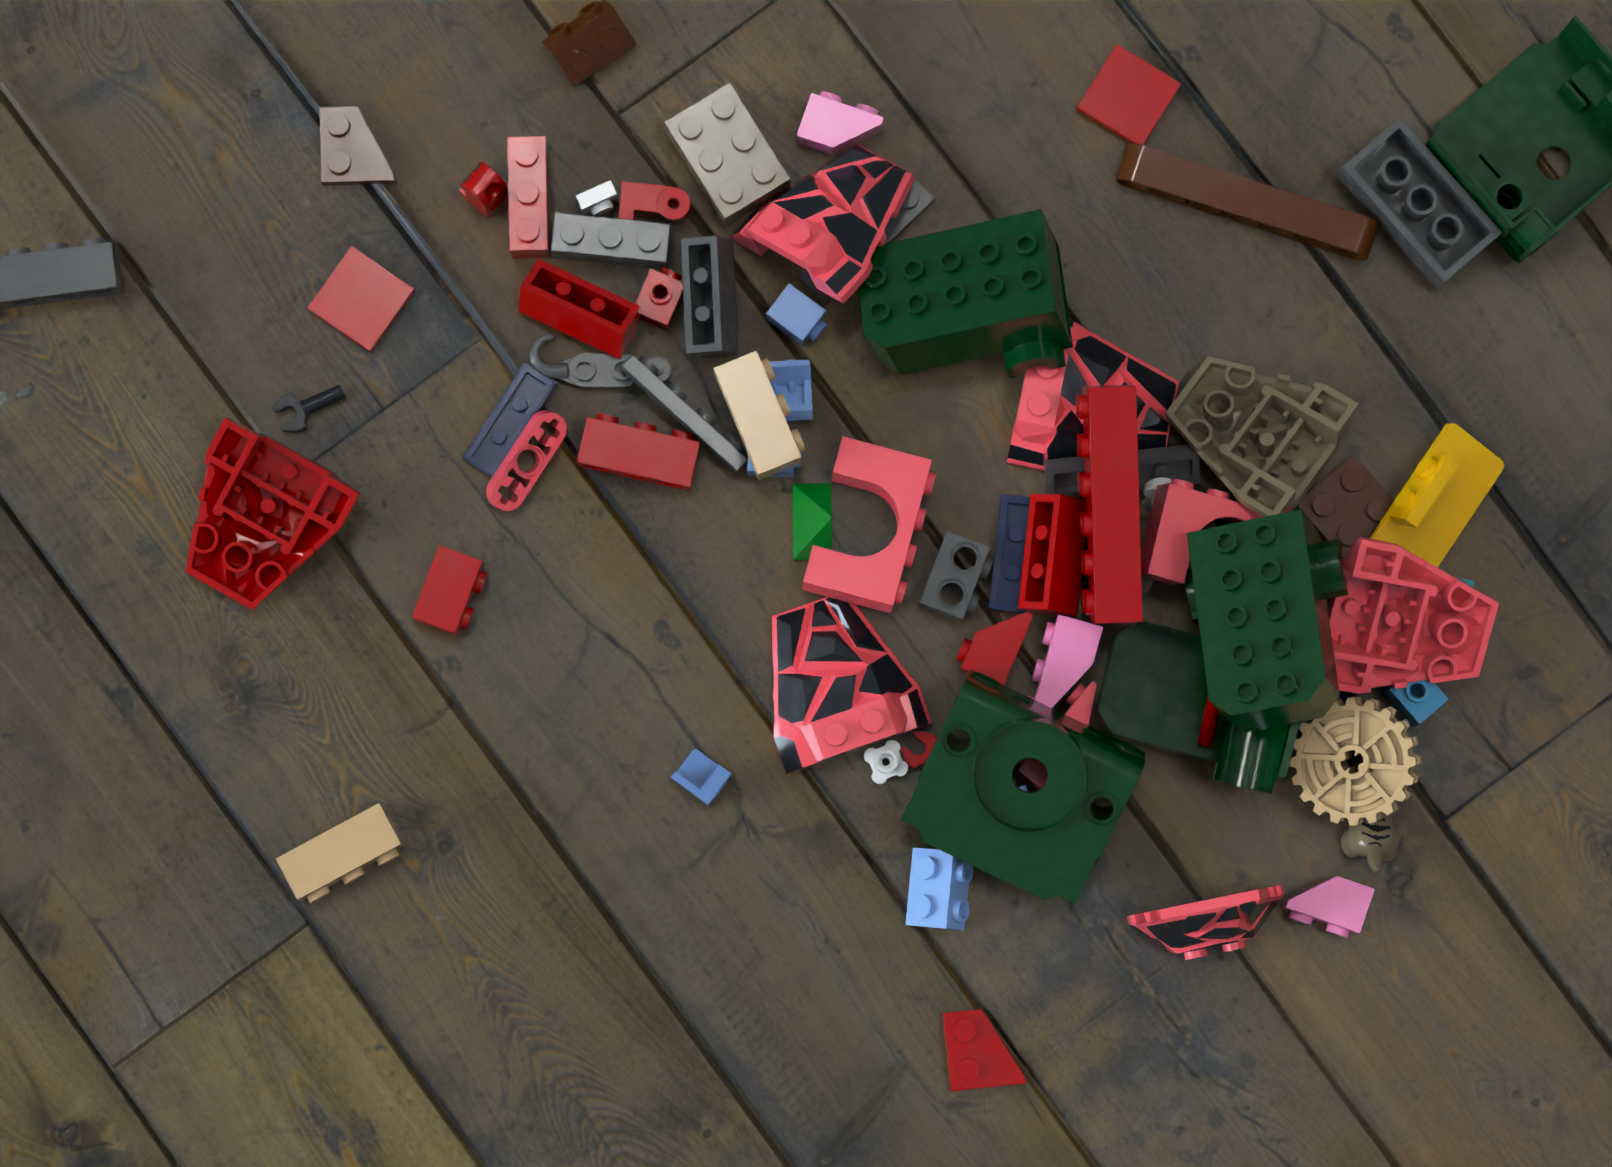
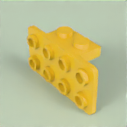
[1369,423,1504,567]

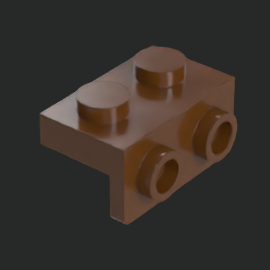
[542,0,636,87]

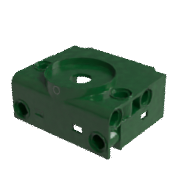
[1425,15,1612,263]
[901,669,1146,904]

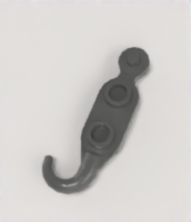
[529,333,671,388]

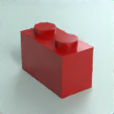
[412,545,489,636]

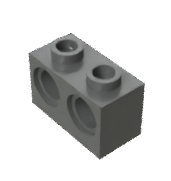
[919,531,994,622]

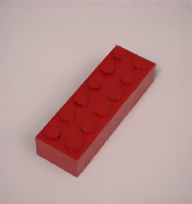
[1075,385,1143,624]

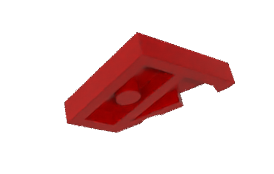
[942,1009,1026,1091]

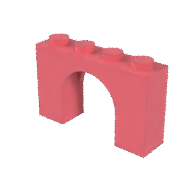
[802,436,937,614]
[1141,479,1313,585]

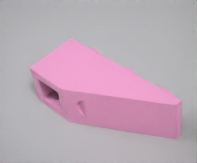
[1027,614,1103,708]

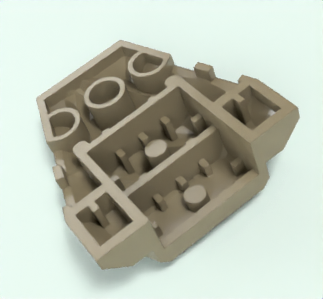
[1165,356,1359,517]

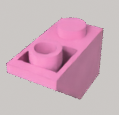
[796,91,884,155]
[1281,876,1375,938]

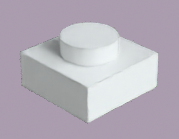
[576,180,618,217]

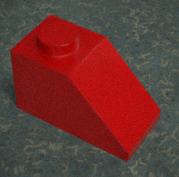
[956,612,1034,685]

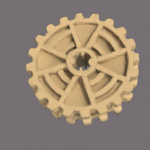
[1289,696,1421,826]

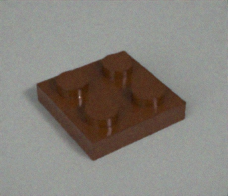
[1296,454,1394,560]

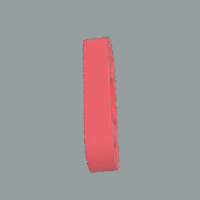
[486,410,567,511]

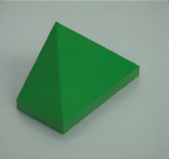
[793,483,832,561]

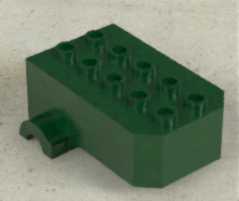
[859,209,1073,378]
[1185,509,1349,732]
[1094,621,1300,794]

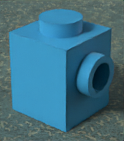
[1384,680,1449,727]

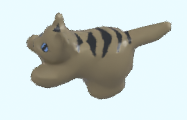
[1341,812,1399,872]

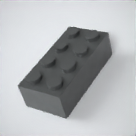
[1337,118,1502,290]

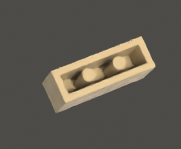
[713,350,806,480]
[276,803,405,903]

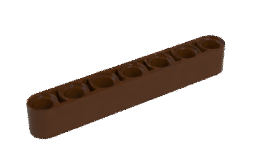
[1116,143,1379,261]

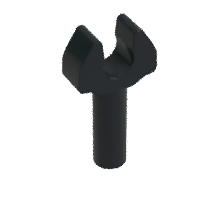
[273,384,346,433]

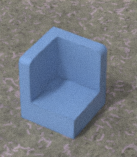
[671,749,732,806]

